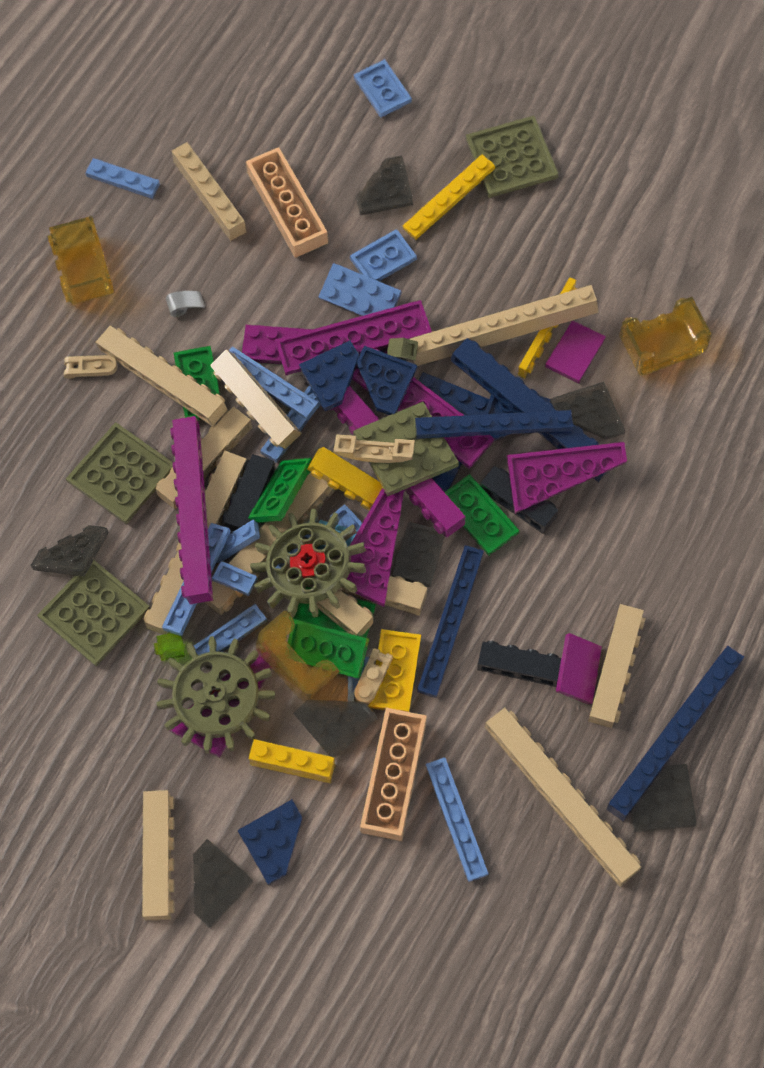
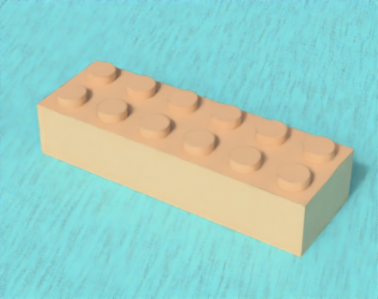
[246,147,328,258]
[360,708,427,841]

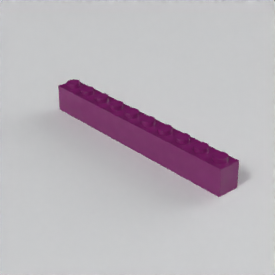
[330,386,466,538]
[170,416,213,604]

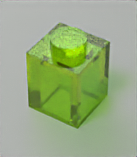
[154,633,185,661]

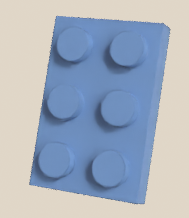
[354,59,412,118]
[350,229,417,281]

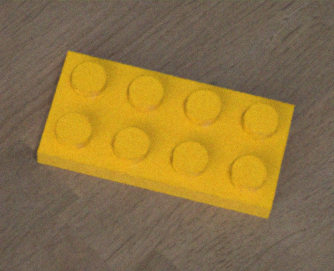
[369,629,421,712]

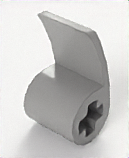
[166,291,205,317]

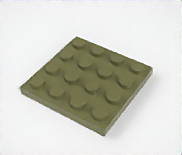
[465,115,559,198]
[353,402,459,496]
[66,422,173,525]
[37,558,151,667]

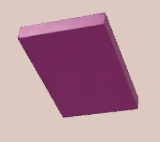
[545,320,606,384]
[556,633,602,704]

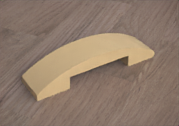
[333,434,415,463]

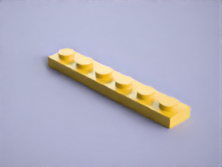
[403,154,495,240]
[518,277,577,378]

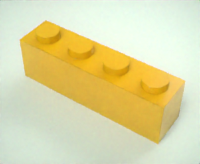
[307,447,383,510]
[249,739,335,783]

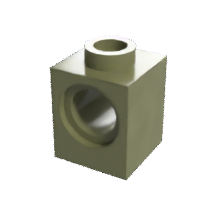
[387,338,418,361]

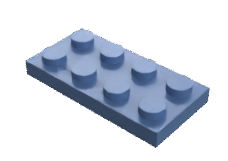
[319,263,402,316]

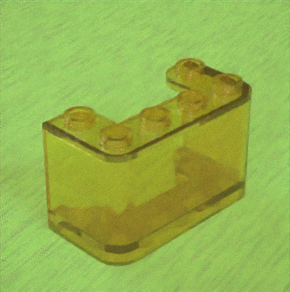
[47,216,115,305]
[619,297,712,376]
[255,610,340,701]

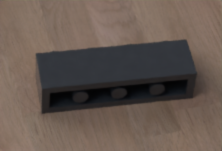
[222,454,276,532]
[480,466,558,534]
[477,641,562,687]

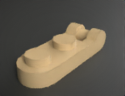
[64,355,117,379]
[354,648,393,705]

